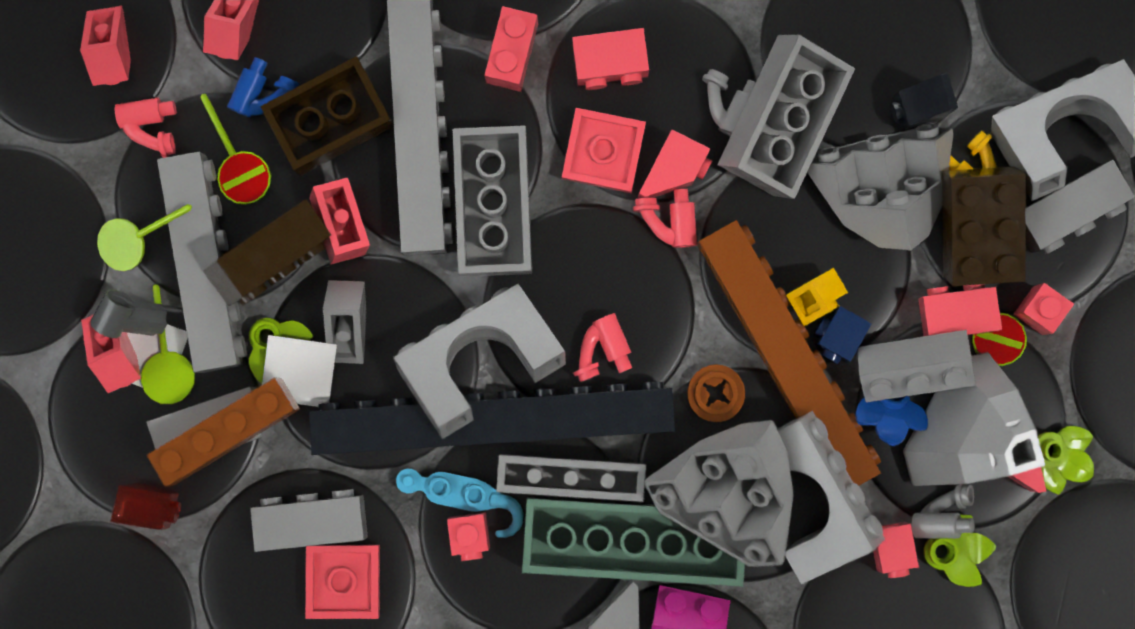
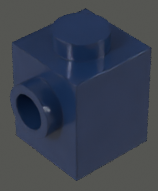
[814,306,872,365]

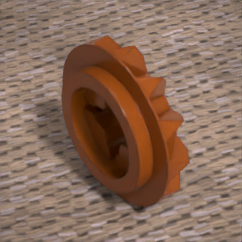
[687,365,745,422]

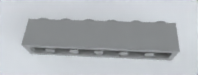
[157,151,247,373]

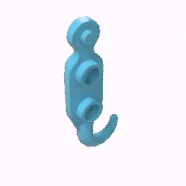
[396,468,524,538]

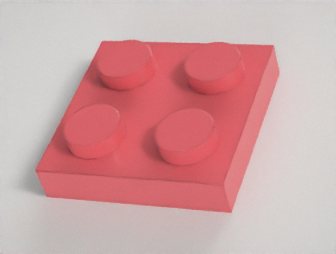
[561,108,646,193]
[305,545,380,619]

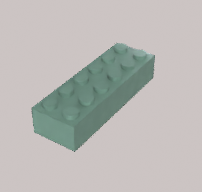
[522,497,745,587]

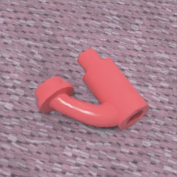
[115,98,176,158]
[633,189,697,248]
[573,313,632,382]

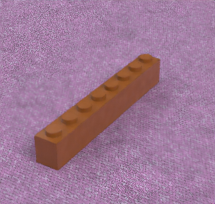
[697,220,881,486]

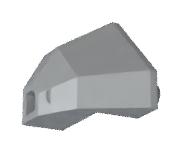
[807,123,953,250]
[903,352,1045,486]
[644,420,793,567]

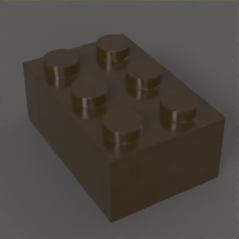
[260,56,394,176]
[942,167,1026,286]
[204,199,331,306]

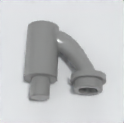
[702,69,756,137]
[912,484,975,538]

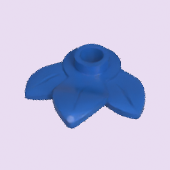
[855,396,928,446]

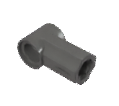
[90,290,167,338]

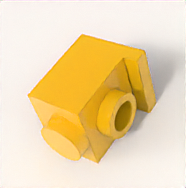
[786,268,848,326]

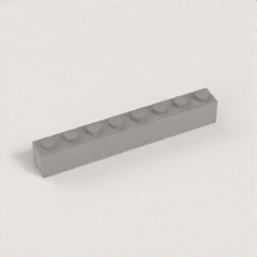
[387,0,453,256]

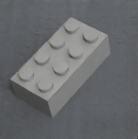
[717,35,855,199]
[453,126,532,277]

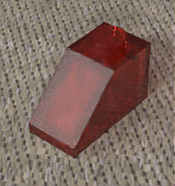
[110,483,181,530]

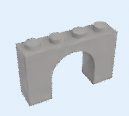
[991,59,1135,201]
[394,284,566,439]
[777,411,885,584]

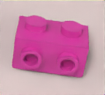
[650,585,730,629]

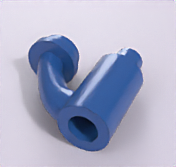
[227,57,300,117]

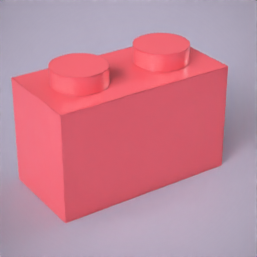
[484,6,538,92]
[572,28,649,90]
[309,177,370,265]
[918,284,1002,337]

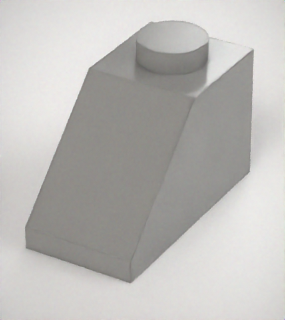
[323,280,366,364]
[584,580,639,629]

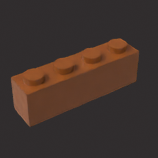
[147,378,300,487]

